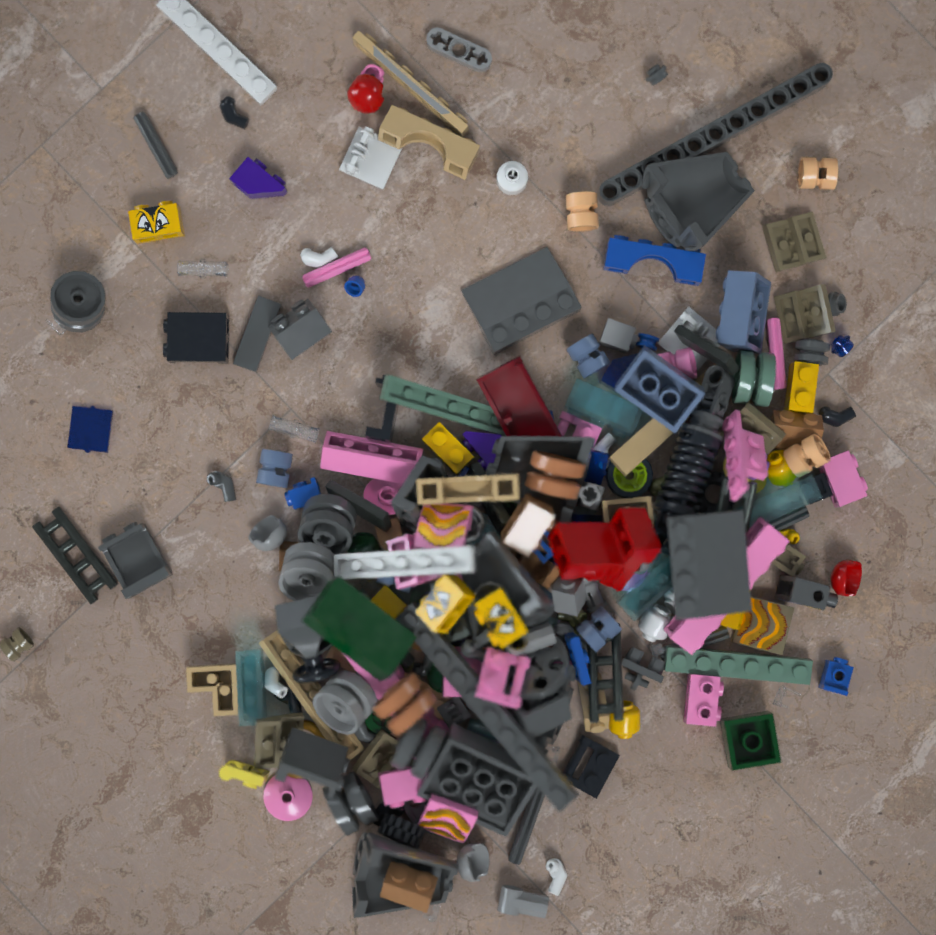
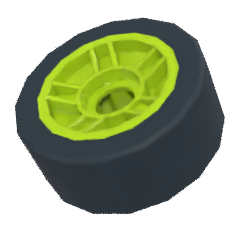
[605,458,653,498]

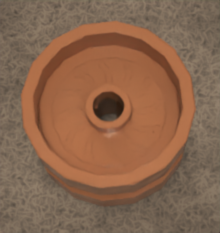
[524,451,586,499]
[372,672,437,736]

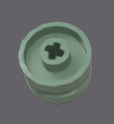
[731,350,776,407]

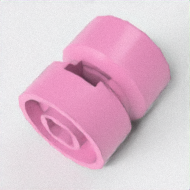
[658,347,697,379]

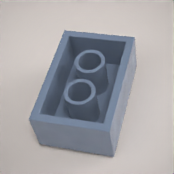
[716,270,771,354]
[614,345,705,433]

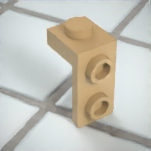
[577,672,609,733]

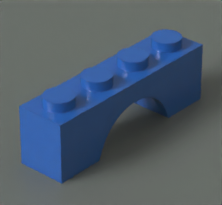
[603,235,706,286]

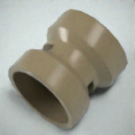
[0,627,34,662]

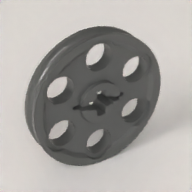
[499,636,570,701]

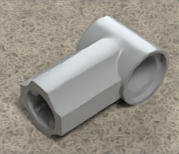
[577,481,605,511]
[506,622,556,656]
[497,885,549,918]

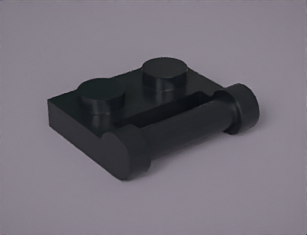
[561,734,620,799]

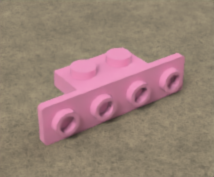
[722,410,768,501]

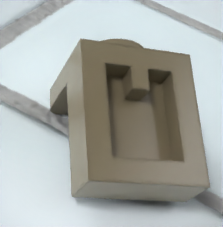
[771,544,806,577]

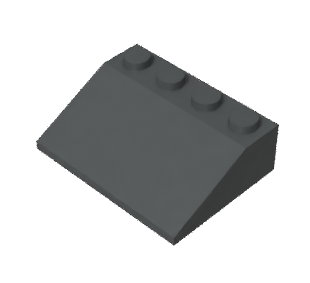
[461,247,582,355]
[667,510,752,620]
[417,723,537,837]

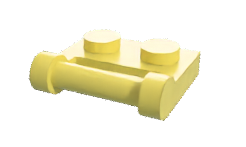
[219,760,270,789]

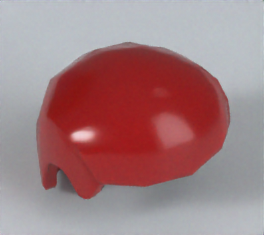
[347,74,384,114]
[830,560,862,597]

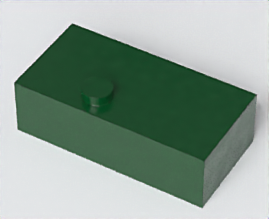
[301,576,417,681]

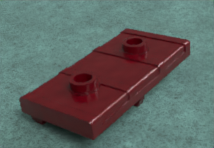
[476,356,563,437]

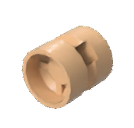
[798,157,838,190]
[566,192,599,232]
[784,433,831,478]

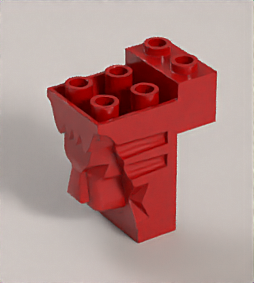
[547,508,661,591]

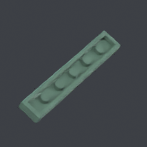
[380,375,506,436]
[664,645,813,685]

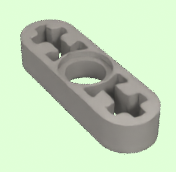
[426,28,492,72]

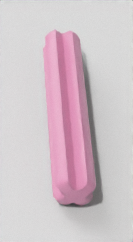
[302,248,371,288]
[766,318,787,390]

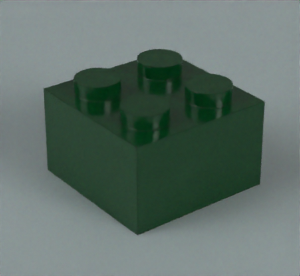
[720,711,782,771]

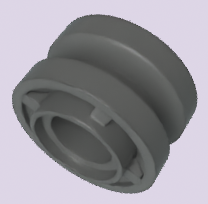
[794,339,830,366]

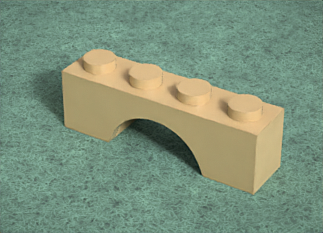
[378,105,480,180]
[416,474,521,505]

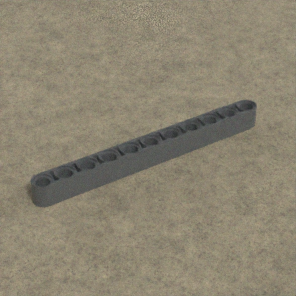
[597,63,833,206]

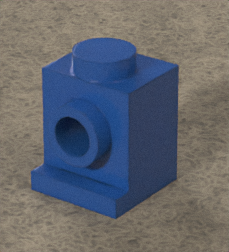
[284,477,321,510]
[819,657,854,696]

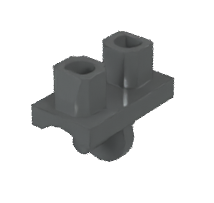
[622,647,665,691]

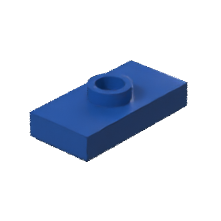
[564,632,591,686]

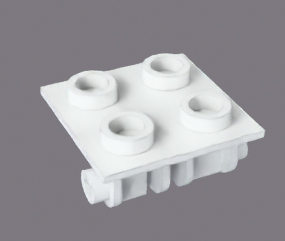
[339,126,402,190]
[657,306,720,371]

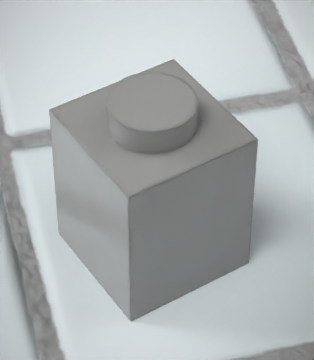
[599,318,638,353]
[552,576,586,616]

